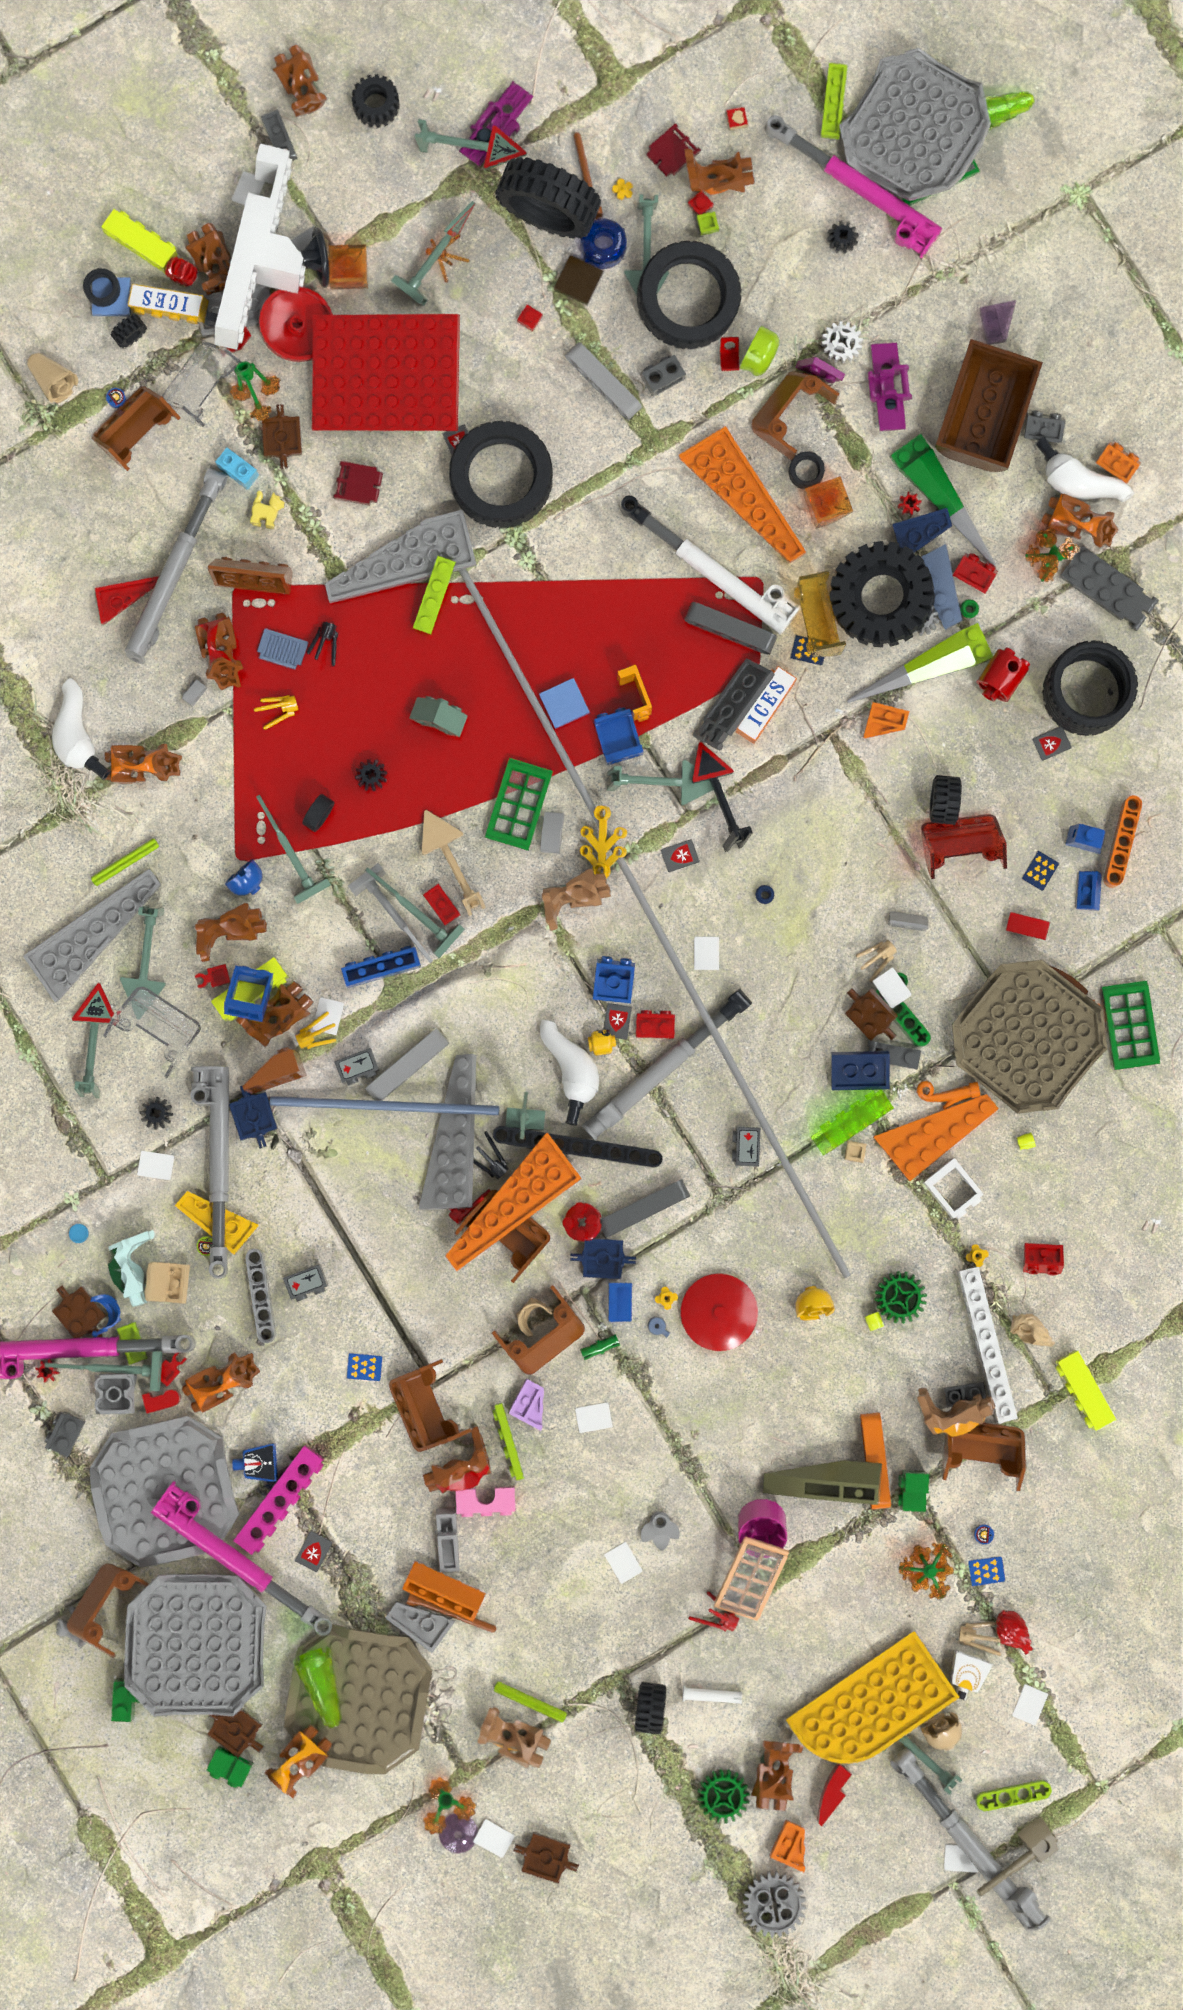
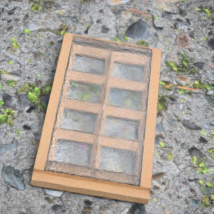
[714,1536,789,1621]

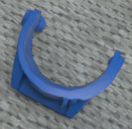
[90,1294,121,1337]

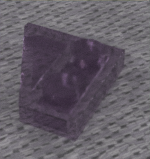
[979,300,1016,345]

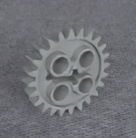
[742,1871,807,1938]

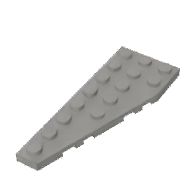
[325,510,477,603]

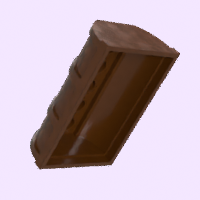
[935,339,1043,472]

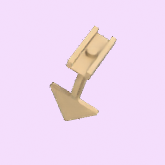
[422,810,486,916]

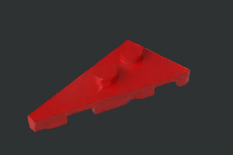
[95,576,159,625]

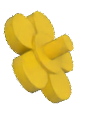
[612,179,633,200]

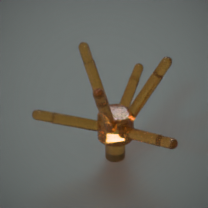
[425,234,470,283]

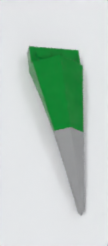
[889,434,995,566]

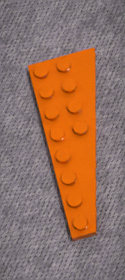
[678,426,806,563]
[445,1133,582,1271]

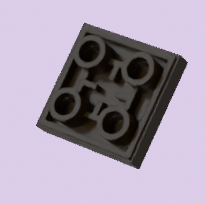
[554,255,604,306]

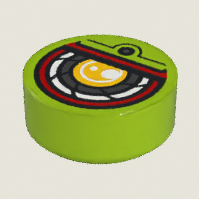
[197,1236,212,1256]

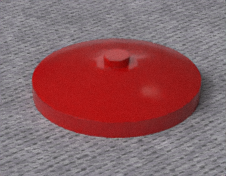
[259,287,333,362]
[680,1273,758,1351]

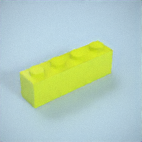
[101,209,178,273]
[211,957,289,1022]
[1055,1350,1116,1431]

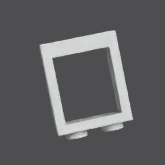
[922,1158,984,1219]

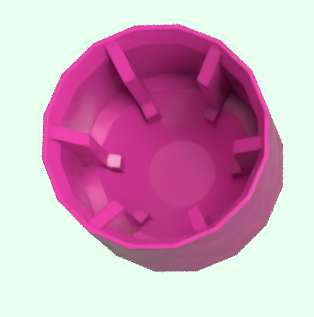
[738,1499,787,1558]

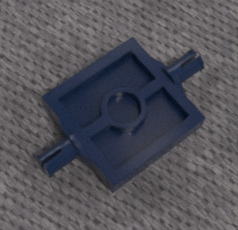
[229,1085,278,1149]
[570,1239,636,1279]

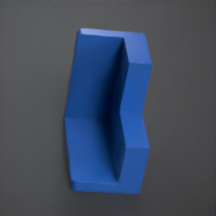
[609,1283,632,1322]

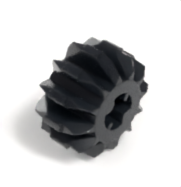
[827,220,859,254]
[355,759,388,792]
[140,1097,173,1130]

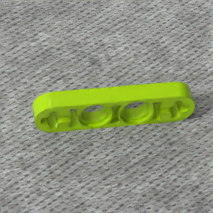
[976,1780,1052,1811]

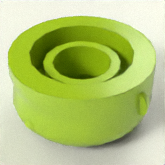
[740,325,780,376]

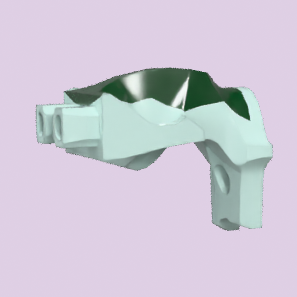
[108,1230,155,1307]

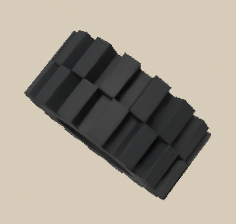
[110,314,147,348]

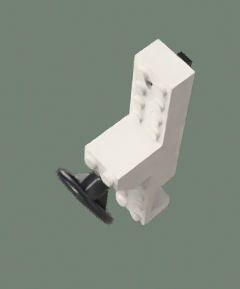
[206,144,330,350]

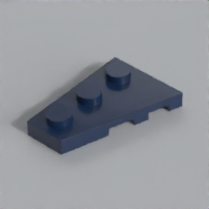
[892,508,952,553]

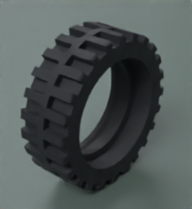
[495,157,601,239]

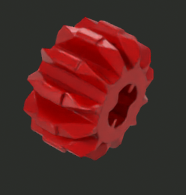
[165,257,198,287]

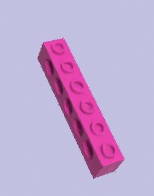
[233,1445,324,1555]

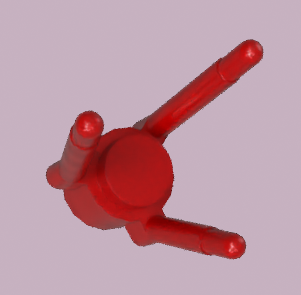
[448,1189,491,1224]
[688,1591,739,1632]

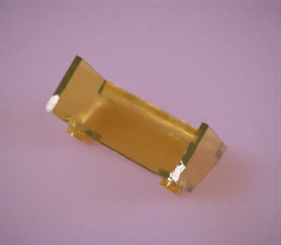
[794,571,846,657]

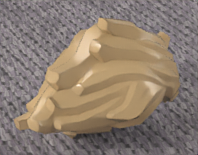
[1010,1314,1055,1347]

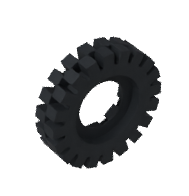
[830,541,935,648]

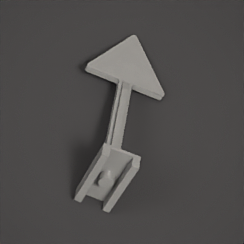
[348,863,433,963]

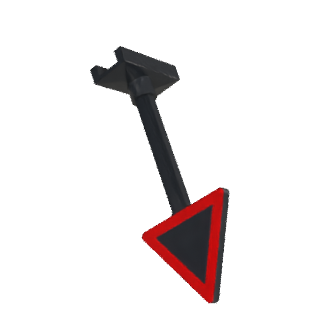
[692,742,753,852]

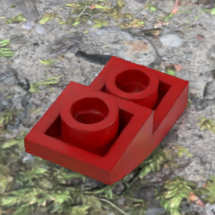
[1006,912,1050,940]

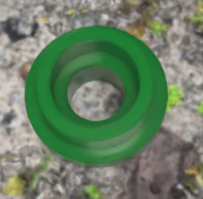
[960,599,979,619]

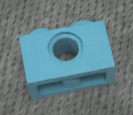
[215,448,259,490]

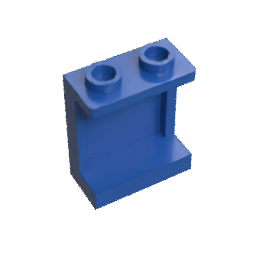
[594,707,644,766]

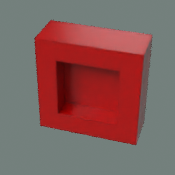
[687,191,714,215]
[517,304,543,332]

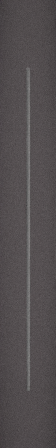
[458,568,851,1279]

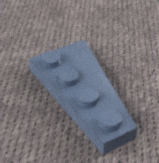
[921,544,963,630]

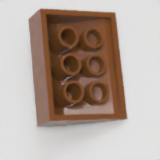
[208,557,293,595]
[242,1047,307,1095]

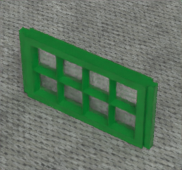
[485,758,553,851]
[1101,981,1160,1070]

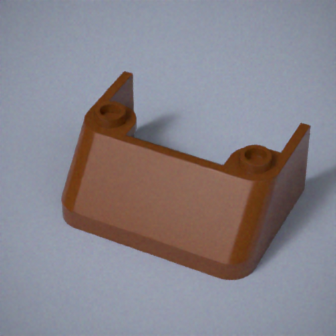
[751,371,840,461]
[92,386,181,471]
[455,1190,550,1283]
[492,1285,585,1375]
[389,1359,472,1452]
[942,1423,1026,1491]
[67,1563,149,1659]

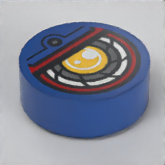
[106,388,126,408]
[974,1524,994,1545]

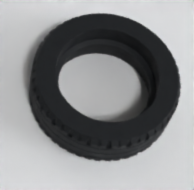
[637,240,741,349]
[449,420,553,528]

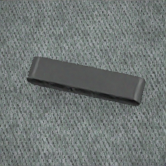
[684,602,777,655]
[600,1179,690,1238]

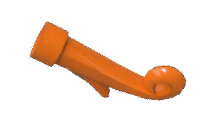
[917,1081,980,1110]

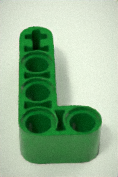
[875,972,931,1047]

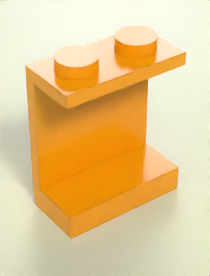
[617,665,652,722]

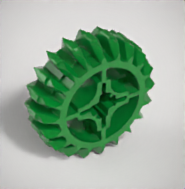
[874,1271,927,1324]
[697,1769,750,1824]

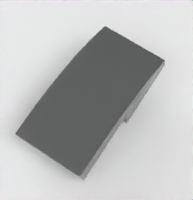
[944,1382,987,1407]

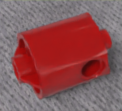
[976,647,1030,702]

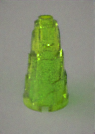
[985,91,1035,131]
[293,1647,342,1728]

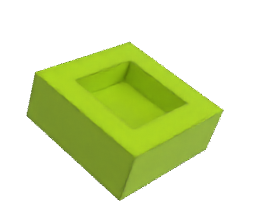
[697,211,719,236]

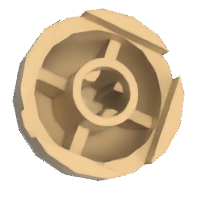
[921,1712,962,1750]

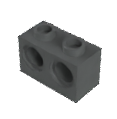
[642,355,686,397]

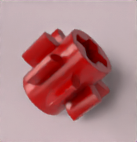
[898,492,922,517]
[35,1359,61,1383]

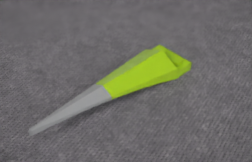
[847,623,993,703]

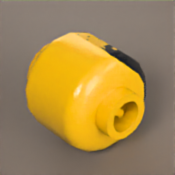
[588,1030,616,1056]

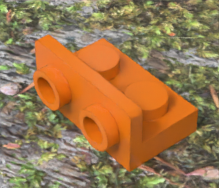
[1096,442,1141,484]

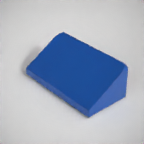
[1076,871,1102,911]

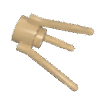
[856,940,897,982]
[959,1622,1001,1656]

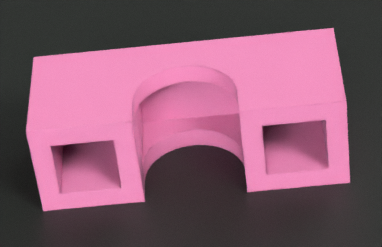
[456,1486,516,1517]

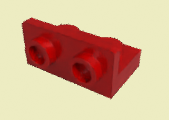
[953,553,998,594]
[636,1010,675,1039]
[1023,1243,1064,1276]

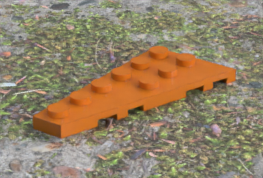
[873,1094,999,1182]

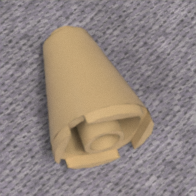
[27,353,78,403]

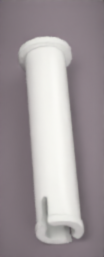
[682,1686,742,1704]

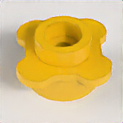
[966,1244,989,1267]
[655,1287,678,1310]

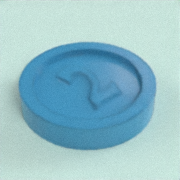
[69,1224,89,1243]

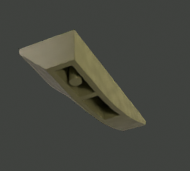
[763,1460,882,1505]

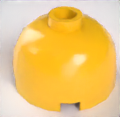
[795,1286,835,1321]

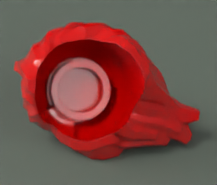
[996,1610,1033,1655]

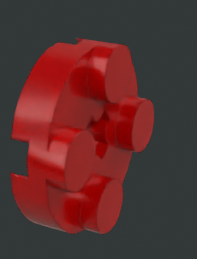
[562,1202,602,1242]

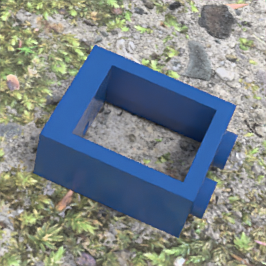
[224,965,273,1022]

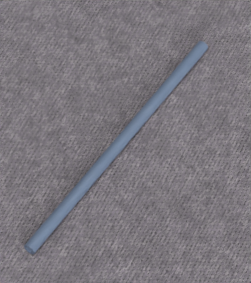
[270,1096,500,1115]

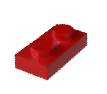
[423,884,461,926]

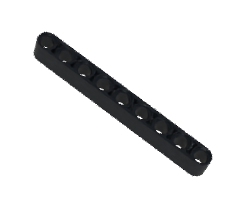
[493,1126,663,1168]

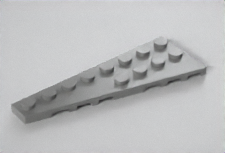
[23,869,161,1003]
[419,1054,476,1210]

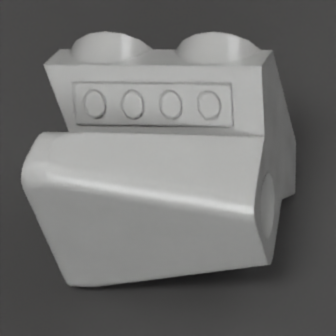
[95,1373,137,1414]

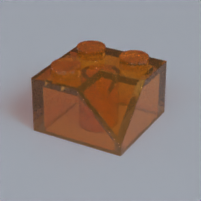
[328,244,368,290]
[803,476,853,529]

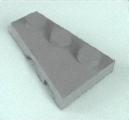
[385,1601,456,1653]

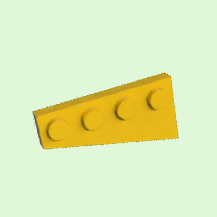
[175,1191,259,1255]

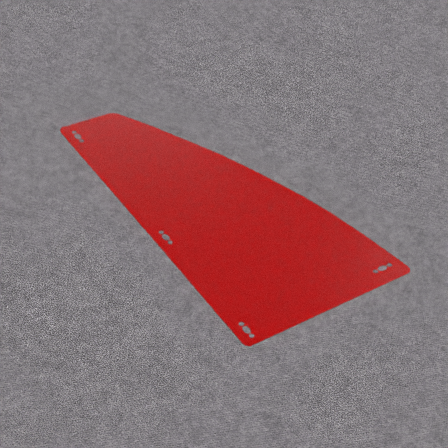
[232,577,764,861]

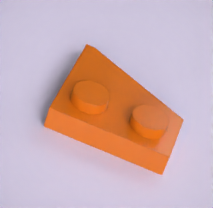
[863,702,910,738]
[769,1820,805,1873]

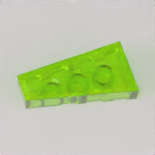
[811,1089,894,1156]

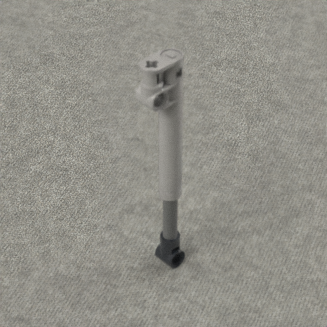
[582,989,752,1141]

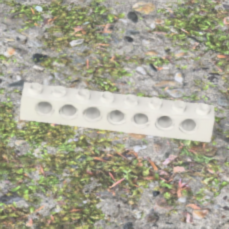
[957,1267,1018,1423]

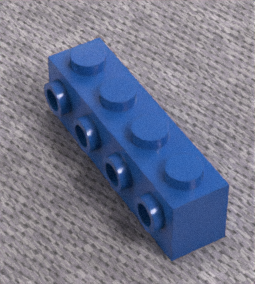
[341,945,422,988]

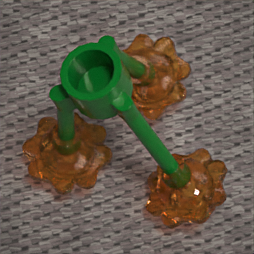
[230,361,281,421]
[423,1777,477,1835]

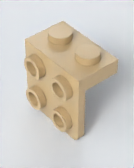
[145,1262,190,1304]

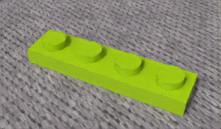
[821,63,848,140]
[413,555,456,634]
[492,1402,524,1481]

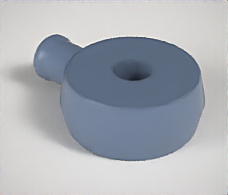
[648,1317,670,1338]

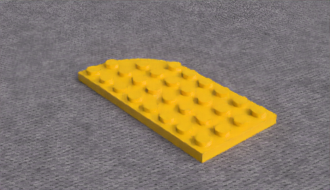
[786,1631,960,1764]

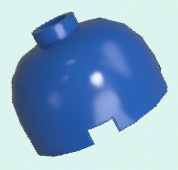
[225,859,263,896]

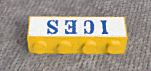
[128,284,209,324]

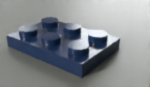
[831,1051,890,1091]

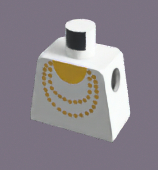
[950,1650,993,1700]

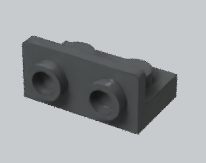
[1024,410,1066,443]
[44,1412,86,1457]

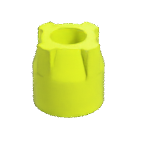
[1017,1132,1036,1150]
[865,1311,884,1331]

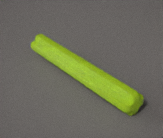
[91,838,159,886]
[494,1681,567,1723]

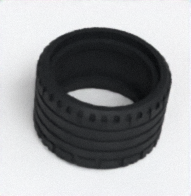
[1042,640,1138,736]

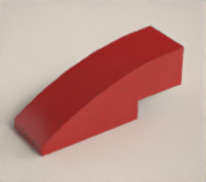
[817,1763,852,1827]

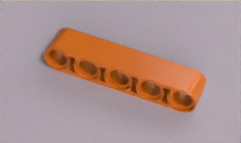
[1103,795,1142,888]
[860,1412,891,1510]

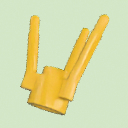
[254,695,298,729]
[295,1012,336,1049]

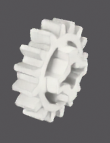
[822,321,863,363]

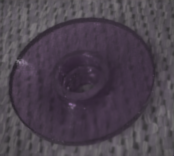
[439,1813,478,1853]

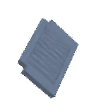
[257,628,308,670]

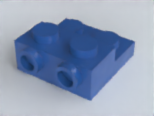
[593,956,635,1004]

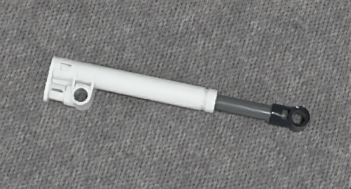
[621,495,803,635]

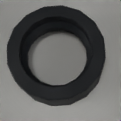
[83,268,121,307]
[789,451,825,490]
[302,794,334,832]

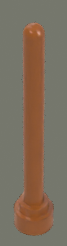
[574,132,603,219]
[406,1593,496,1633]

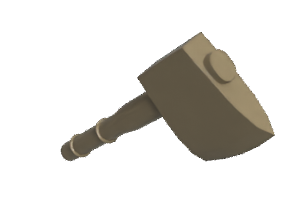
[976,1816,1059,1897]

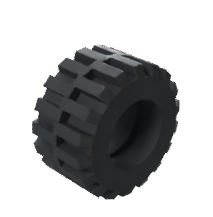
[352,74,400,128]
[929,775,962,825]
[635,1682,667,1735]

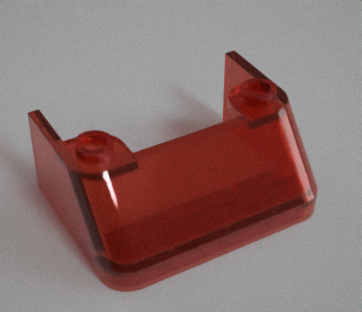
[921,814,1007,879]

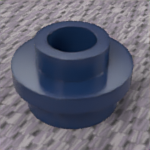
[755,885,775,904]

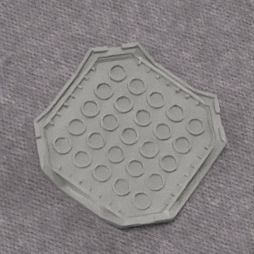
[839,48,991,201]
[89,1416,240,1567]
[124,1574,266,1717]

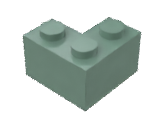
[410,696,467,737]

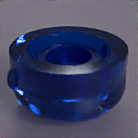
[580,218,627,269]

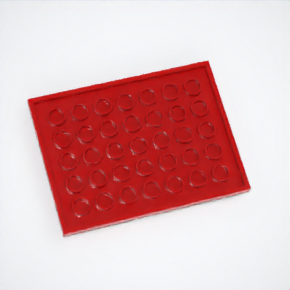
[312,314,460,431]

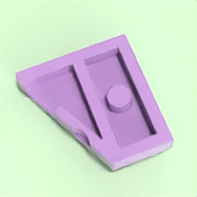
[507,1378,544,1431]

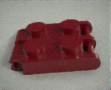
[646,123,701,177]
[333,461,383,506]

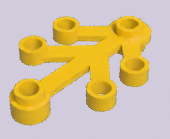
[580,805,627,879]

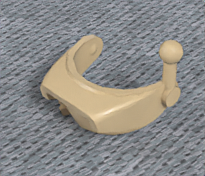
[516,1297,555,1337]

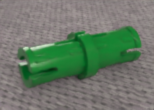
[580,1334,620,1360]

